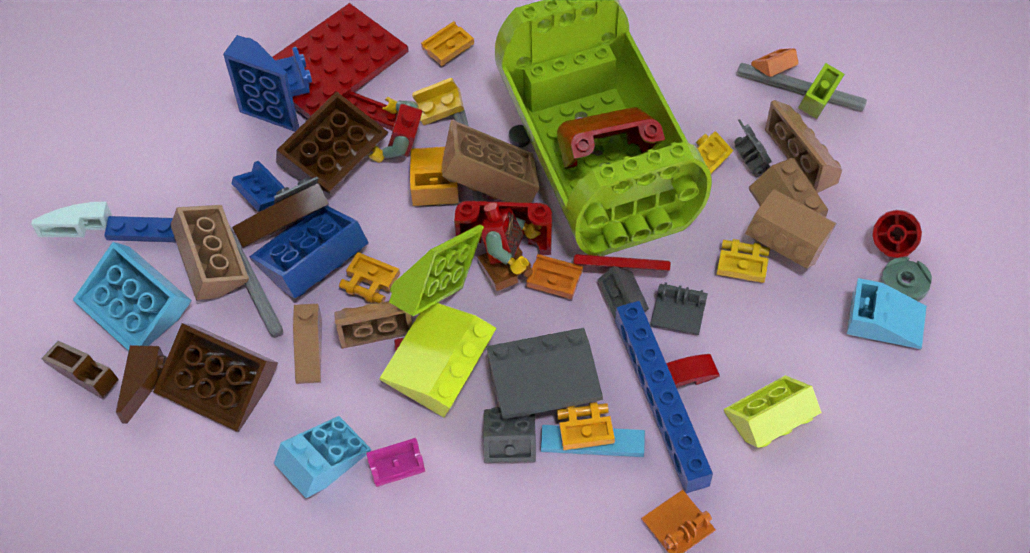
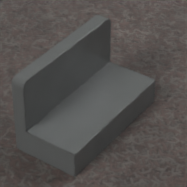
[597,266,649,319]

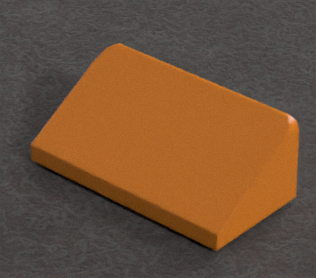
[751,48,799,77]

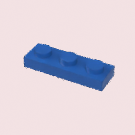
[104,216,176,243]

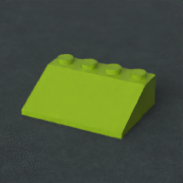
[389,225,484,316]

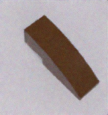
[41,341,119,398]

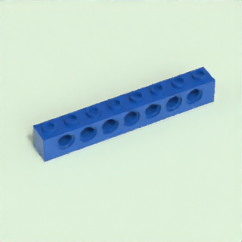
[615,301,713,494]

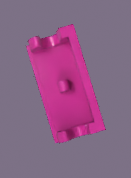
[366,438,425,487]

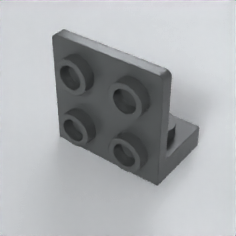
[483,407,536,463]

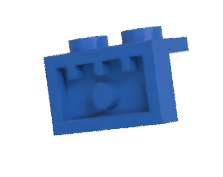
[275,47,312,97]

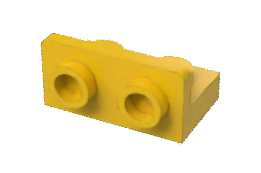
[412,78,464,125]
[695,131,733,173]

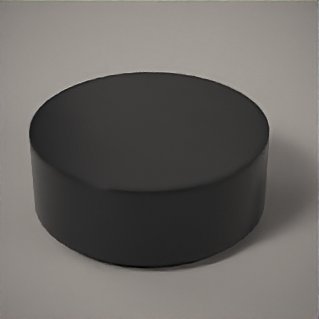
[509,125,531,147]

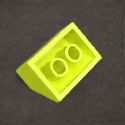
[723,375,821,448]

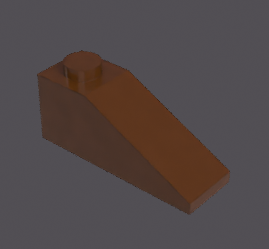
[116,345,167,424]

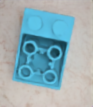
[847,278,927,349]
[274,416,371,498]

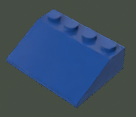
[223,35,299,132]
[249,206,369,299]

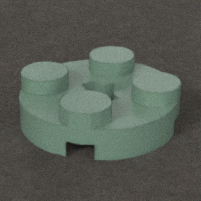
[881,257,932,301]

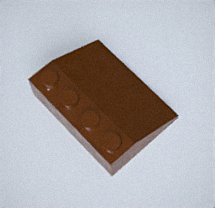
[276,92,389,194]
[153,323,278,432]

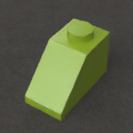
[798,63,845,119]

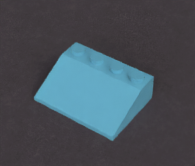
[73,242,192,351]

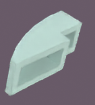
[31,202,112,237]

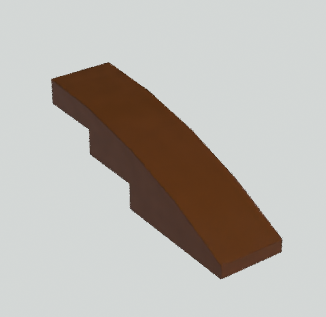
[232,183,329,248]

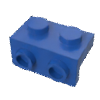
[231,161,285,212]

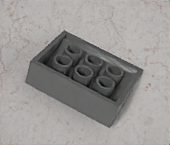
[486,328,603,420]

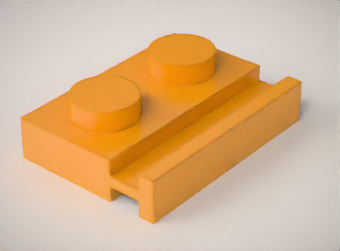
[421,21,474,66]

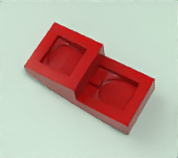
[666,354,720,388]

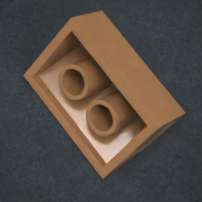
[749,158,828,217]
[745,189,837,269]
[334,301,412,349]

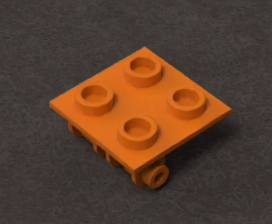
[641,489,716,553]

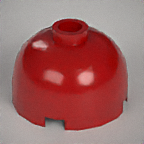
[872,209,922,258]

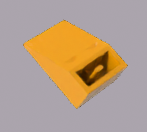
[410,147,459,206]

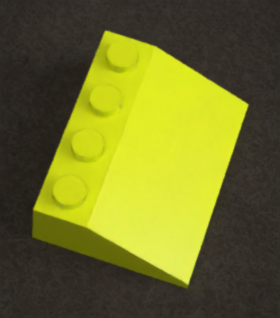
[379,303,497,418]

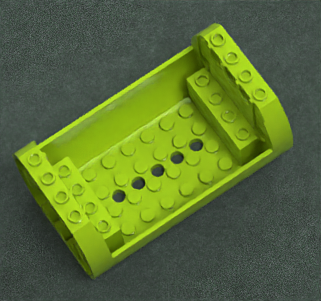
[495,0,712,256]

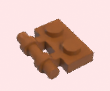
[477,247,533,291]

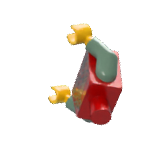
[368,97,422,163]
[481,202,542,274]

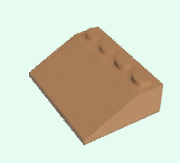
[442,120,539,203]

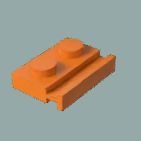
[526,254,583,299]

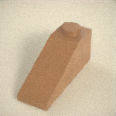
[293,303,322,384]

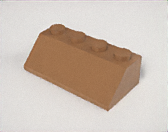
[765,100,842,193]
[171,205,249,300]

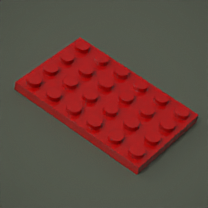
[272,3,409,119]

